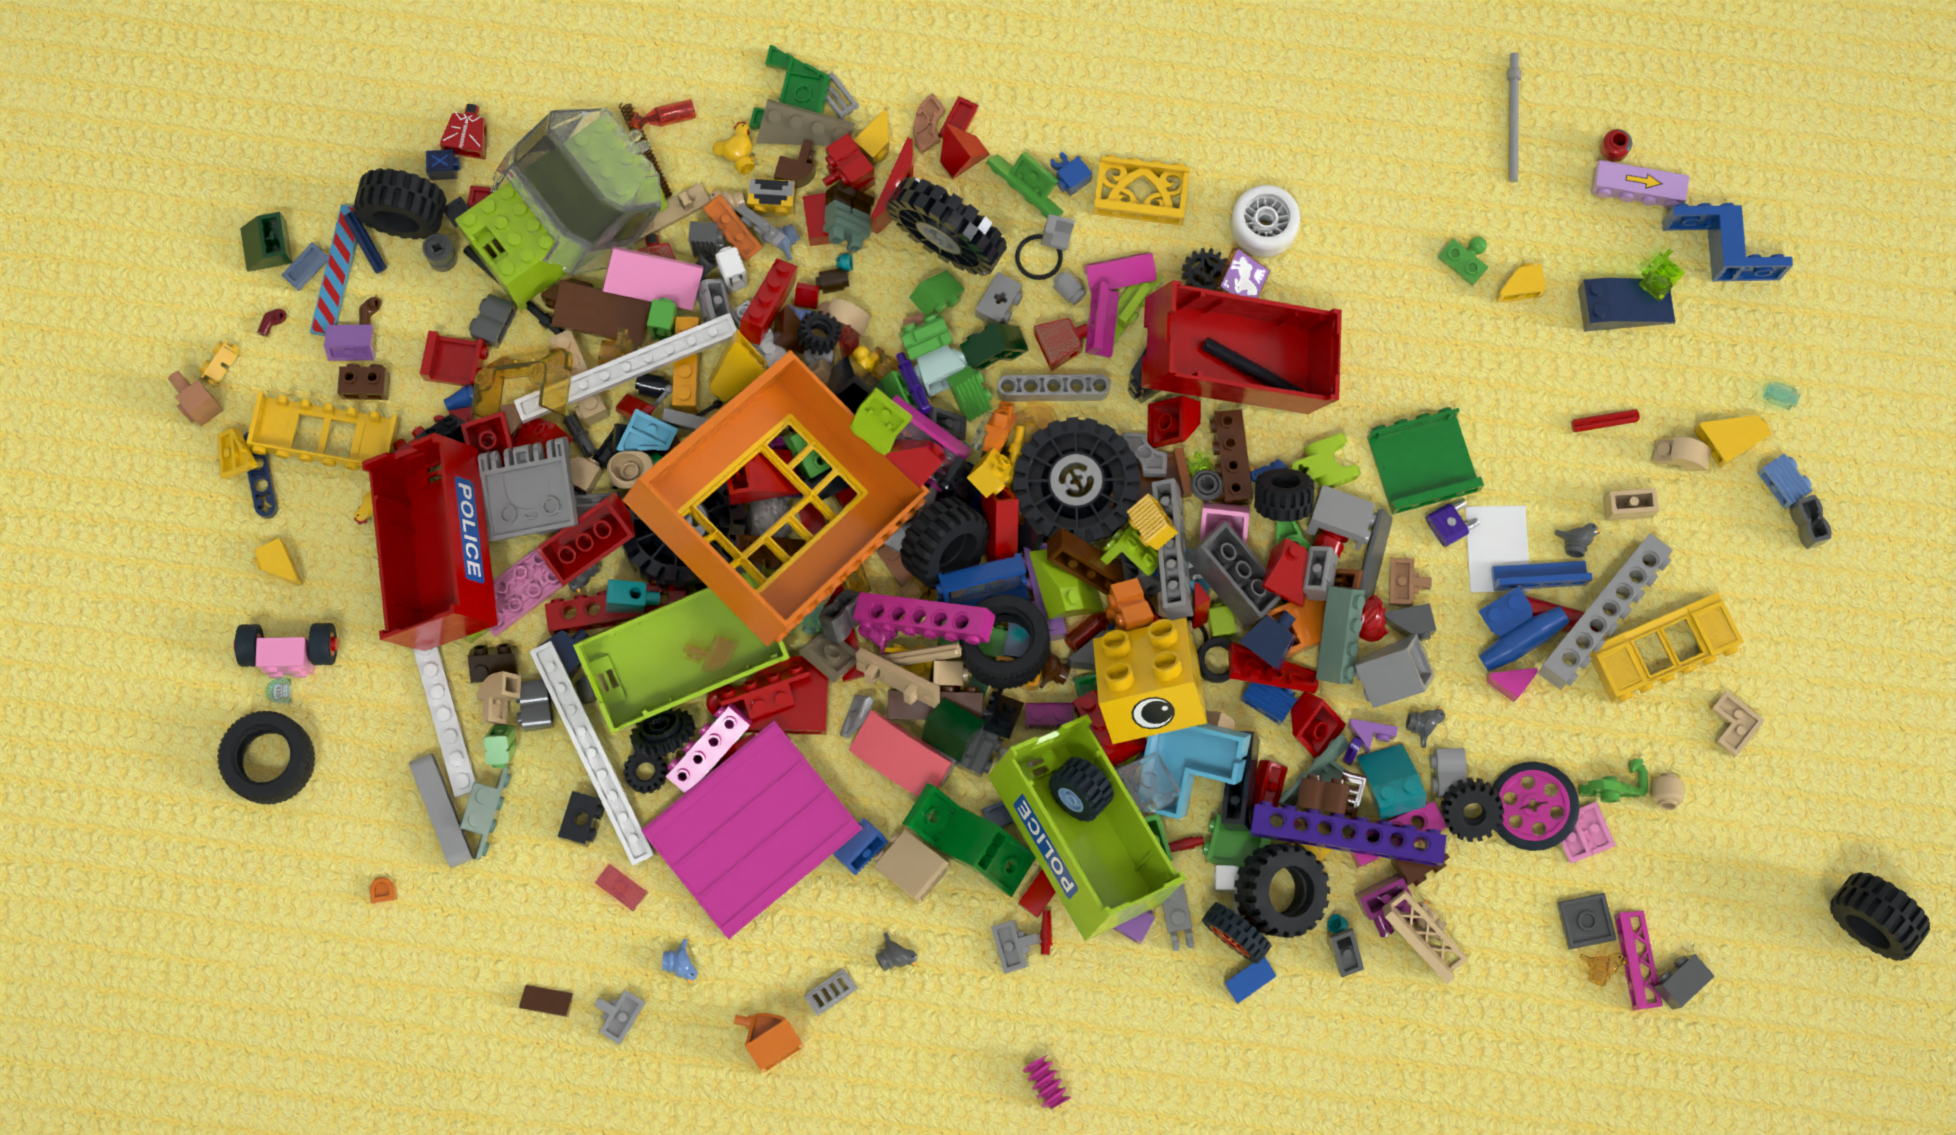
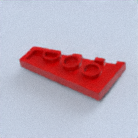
[1228,642,1319,693]

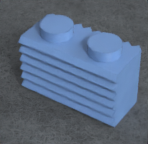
[1757,453,1813,510]

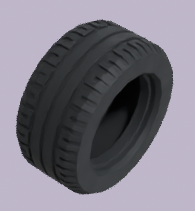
[959,594,1051,689]
[217,711,315,805]

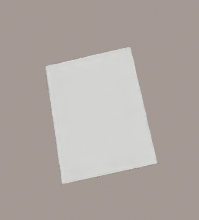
[1465,506,1531,592]

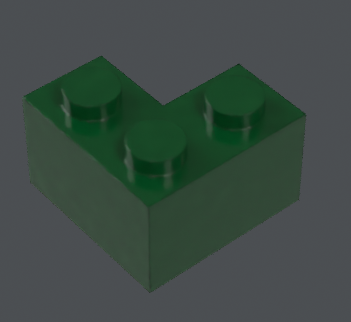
[960,322,1029,370]

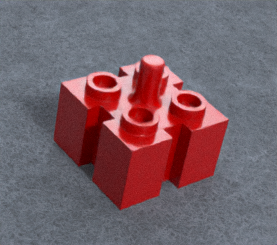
[822,133,875,193]

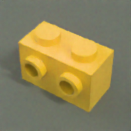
[967,447,1013,498]

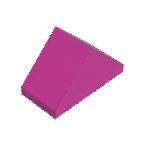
[1486,668,1538,702]

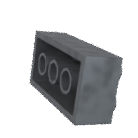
[1185,521,1281,628]

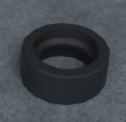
[1197,637,1232,683]

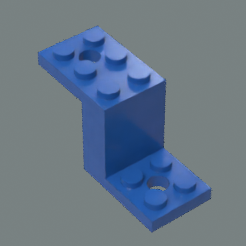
[1662,203,1793,282]

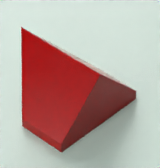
[940,123,990,179]

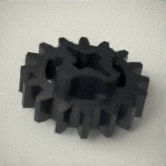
[1181,248,1230,292]

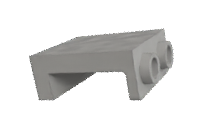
[1306,485,1377,550]

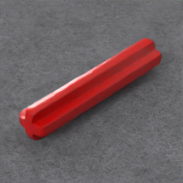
[1571,409,1640,432]

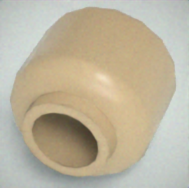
[1652,773,1684,810]

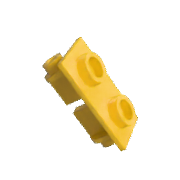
[199,339,240,386]

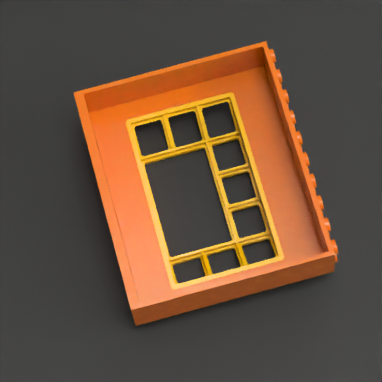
[623,350,930,647]

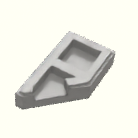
[840,695,874,738]

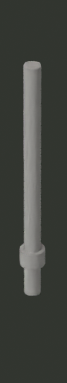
[1507,53,1521,183]

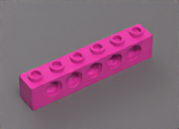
[852,592,995,645]

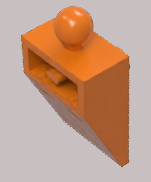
[1260,598,1326,660]

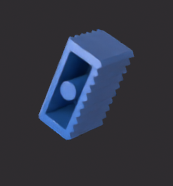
[1241,682,1297,725]
[833,817,888,875]

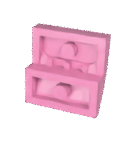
[1553,802,1616,864]

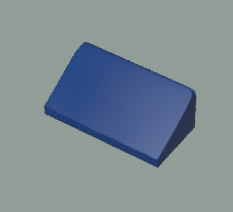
[1224,957,1276,1004]

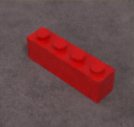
[739,258,798,346]

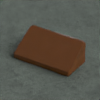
[519,985,573,1018]

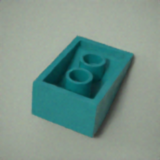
[1357,744,1426,820]

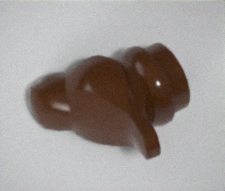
[1039,651,1071,689]

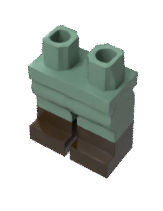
[823,182,875,253]

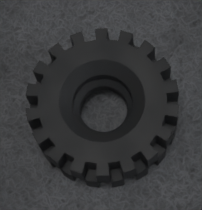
[1441,777,1504,842]

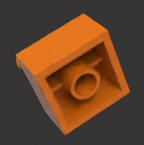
[734,1013,805,1073]

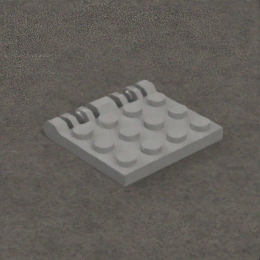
[478,437,579,542]

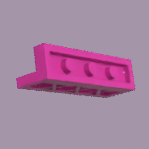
[1614,910,1663,1011]

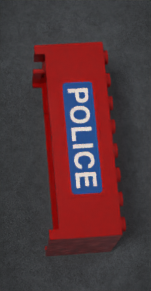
[362,433,498,651]

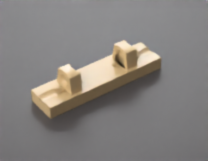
[625,182,710,245]
[856,648,940,708]

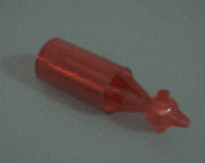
[627,99,696,131]
[838,324,860,358]
[1063,612,1109,653]

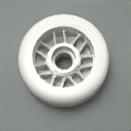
[1230,185,1301,257]

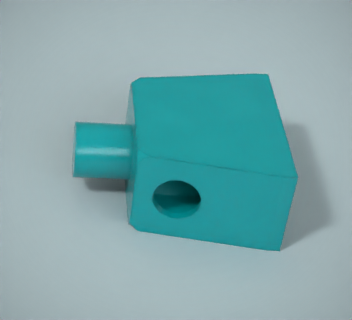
[606,579,660,613]

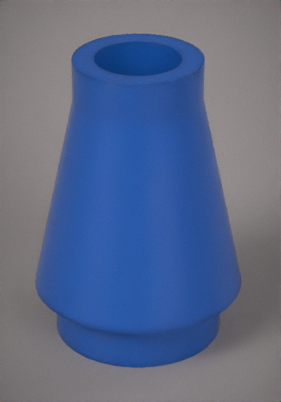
[444,385,480,411]

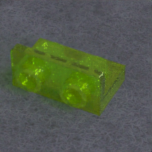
[1639,248,1685,301]

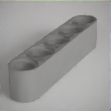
[997,374,1110,402]
[409,753,474,868]

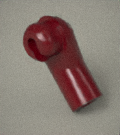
[257,309,287,337]

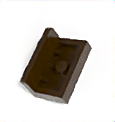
[467,643,519,683]

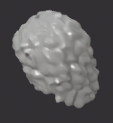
[746,497,791,538]

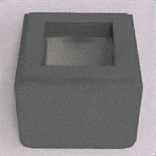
[575,675,597,704]

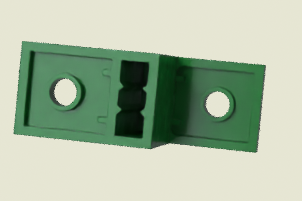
[902,783,1036,897]

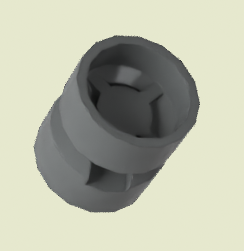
[422,233,458,272]

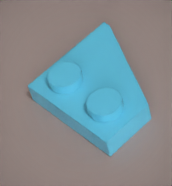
[616,409,678,451]

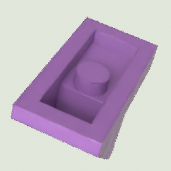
[1347,719,1398,754]

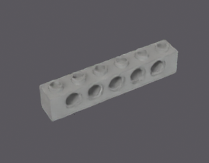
[1152,478,1193,620]

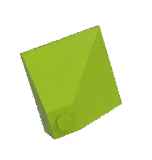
[1029,549,1104,620]

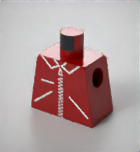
[439,104,487,160]

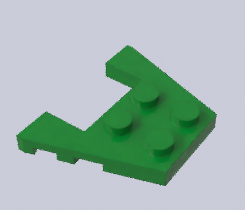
[749,45,831,130]

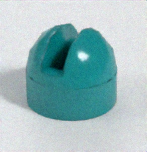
[836,253,853,271]
[1327,914,1349,934]

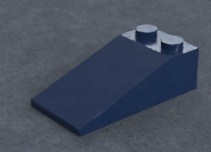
[1578,278,1675,332]

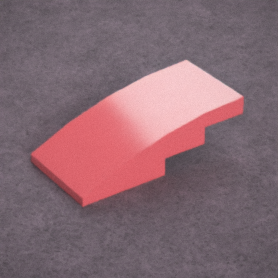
[849,710,953,797]

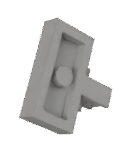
[991,920,1042,974]
[594,990,646,1045]

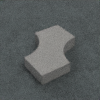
[1122,432,1168,478]

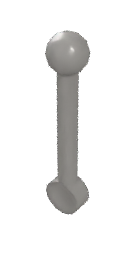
[653,385,673,408]

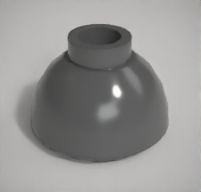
[1191,469,1223,501]

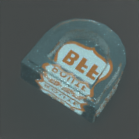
[266,678,292,703]

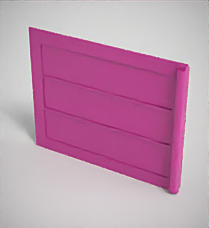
[641,720,862,939]

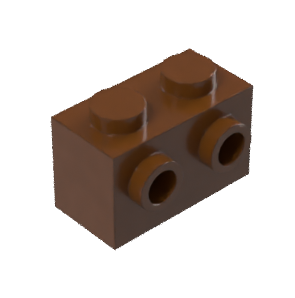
[337,363,390,400]

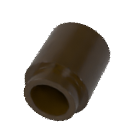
[815,268,850,294]

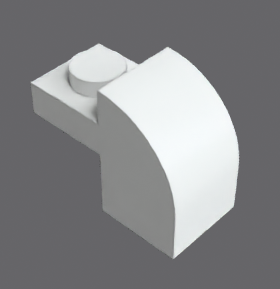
[1214,865,1244,916]

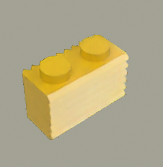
[1127,493,1178,550]

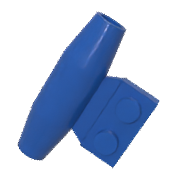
[1478,586,1570,672]

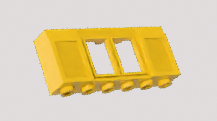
[246,390,400,471]
[1589,592,1744,703]

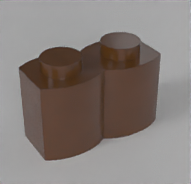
[1297,774,1350,814]

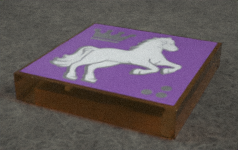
[1215,247,1271,298]

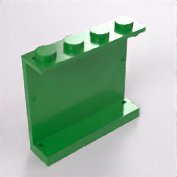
[1367,407,1484,515]

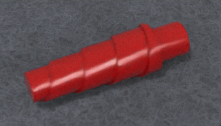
[1168,835,1204,852]
[1039,910,1053,956]

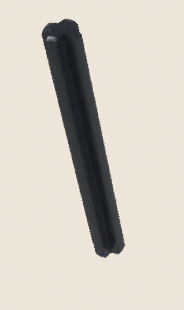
[1202,337,1304,392]

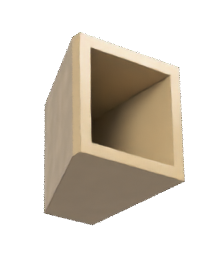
[874,830,949,906]

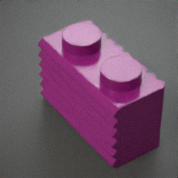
[1025,703,1073,731]

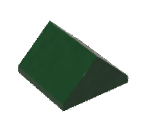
[921,698,985,763]

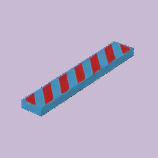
[310,204,357,337]

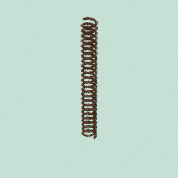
[619,103,672,200]

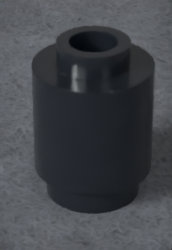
[635,373,670,398]

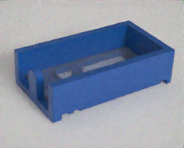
[935,553,1030,606]

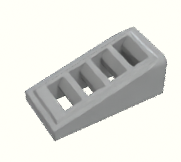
[804,969,858,1017]

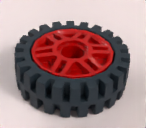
[1202,902,1272,964]

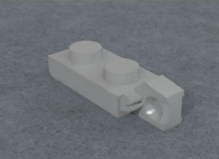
[736,204,785,247]

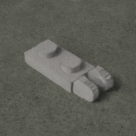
[1162,883,1194,951]

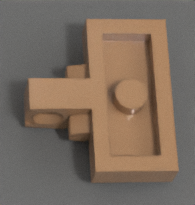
[1389,558,1432,606]

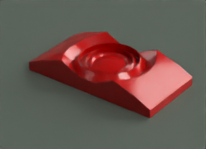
[871,137,914,234]

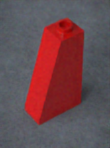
[981,486,1019,582]

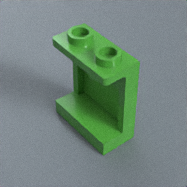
[1202,813,1271,867]

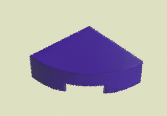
[1343,737,1363,766]

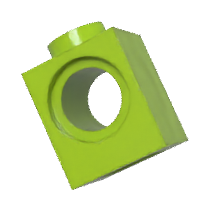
[1208,603,1237,639]

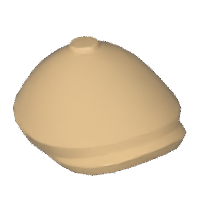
[607,450,653,488]

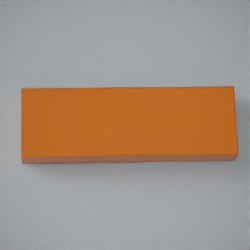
[702,194,763,262]

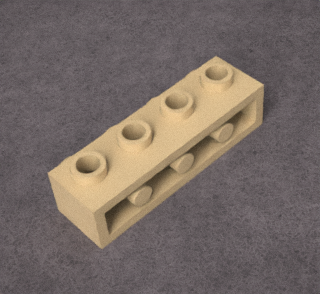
[548,330,609,426]

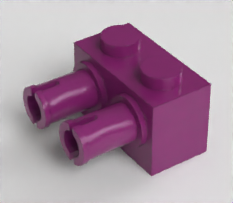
[1354,874,1416,938]

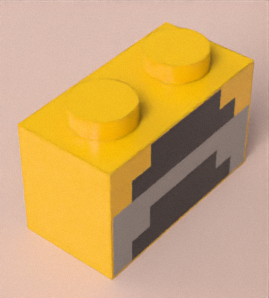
[747,178,796,217]

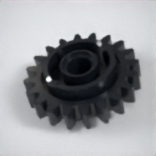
[629,708,696,758]

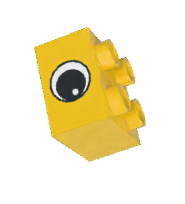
[1093,618,1207,744]

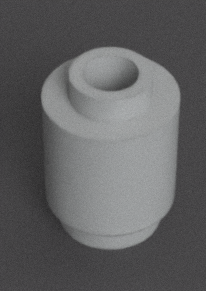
[1053,272,1087,305]

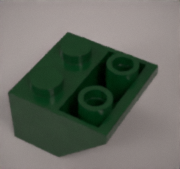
[240,212,293,272]

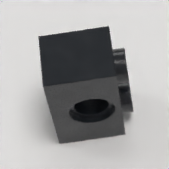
[557,791,604,847]

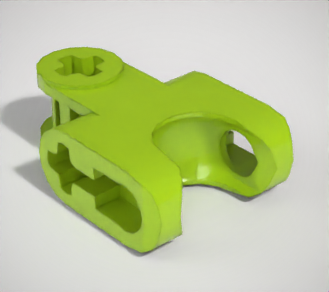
[1291,433,1361,489]

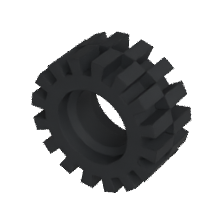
[796,310,841,355]
[623,751,668,794]

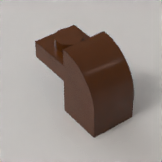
[774,140,816,188]

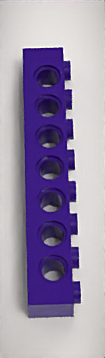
[1249,801,1447,867]

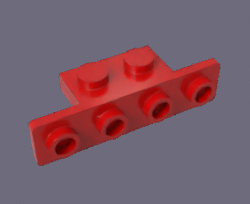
[715,663,811,720]

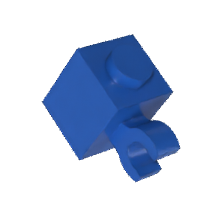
[1050,152,1092,196]

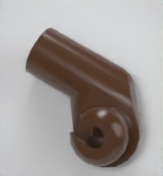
[359,296,382,325]

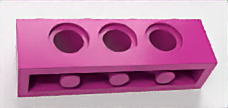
[1349,801,1447,868]

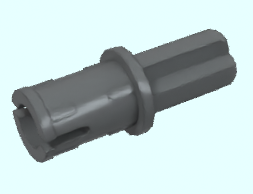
[564,414,597,458]

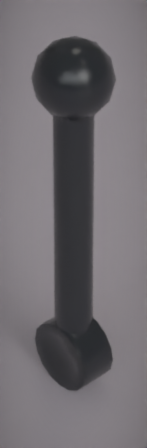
[683,400,722,430]

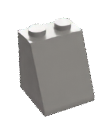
[1355,633,1435,708]

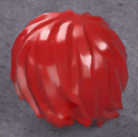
[1359,595,1389,642]

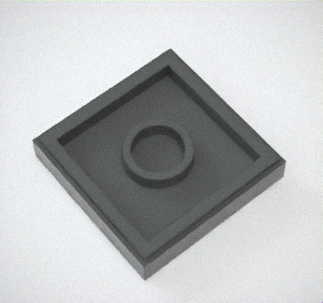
[1557,893,1617,950]

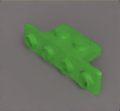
[986,152,1064,218]

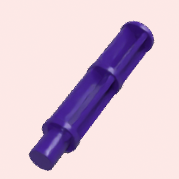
[896,352,932,415]

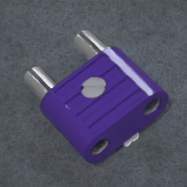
[1425,498,1480,547]

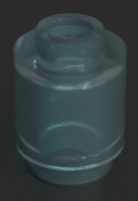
[1763,381,1800,410]

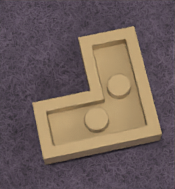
[1710,690,1765,757]

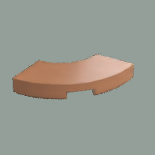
[914,93,946,154]

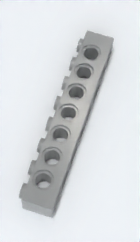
[1538,533,1673,690]

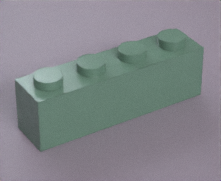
[1316,586,1365,684]

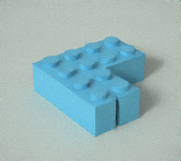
[1135,723,1251,819]

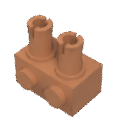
[168,371,223,427]

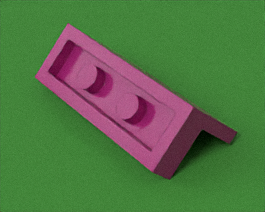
[1083,252,1157,293]
[1085,282,1119,358]

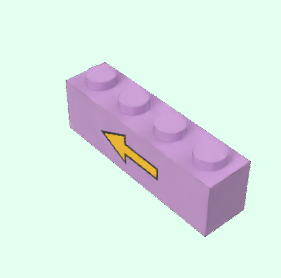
[1591,160,1689,210]

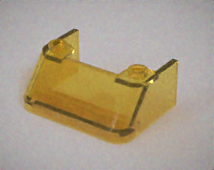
[471,347,573,418]

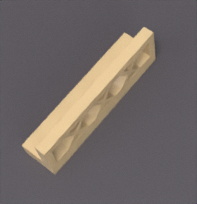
[1382,890,1468,984]

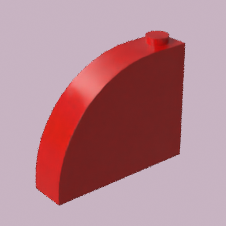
[736,656,829,735]

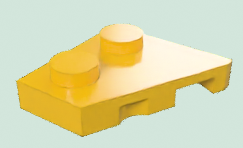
[217,428,258,479]

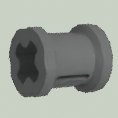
[696,252,718,283]

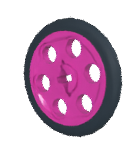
[1492,761,1580,851]

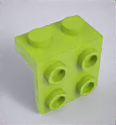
[850,388,913,455]
[1100,525,1159,576]

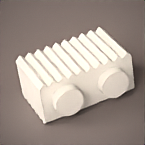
[715,247,749,293]

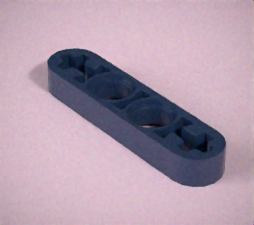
[243,432,278,519]

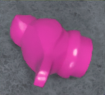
[858,626,898,654]

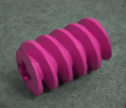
[1023,1054,1071,1109]

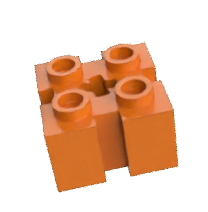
[1105,578,1154,631]

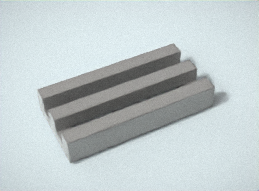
[825,72,859,120]

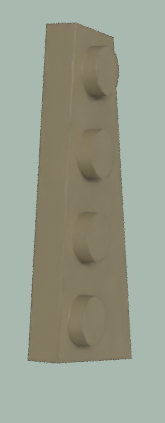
[756,99,855,146]

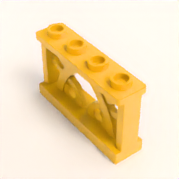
[1093,155,1190,226]

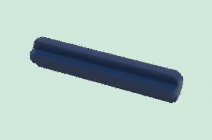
[344,211,387,274]

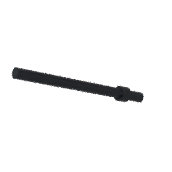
[463,246,564,335]

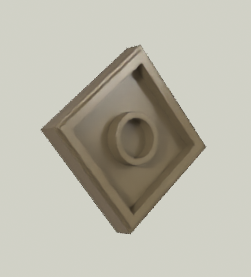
[799,631,857,683]

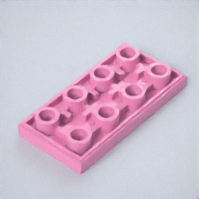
[602,246,703,311]
[490,549,567,638]

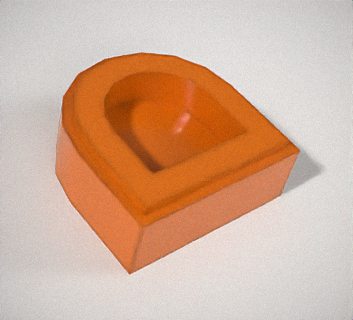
[370,877,397,904]

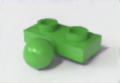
[1438,236,1488,286]

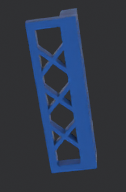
[1491,561,1593,591]

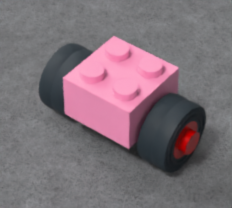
[234,623,339,679]

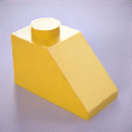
[854,109,889,166]
[1496,263,1546,303]
[253,538,303,586]

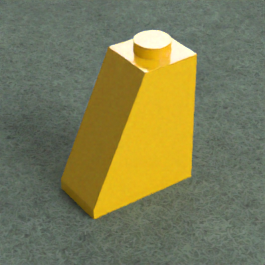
[709,330,768,403]
[1694,415,1771,468]

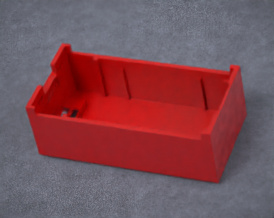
[1141,280,1342,414]

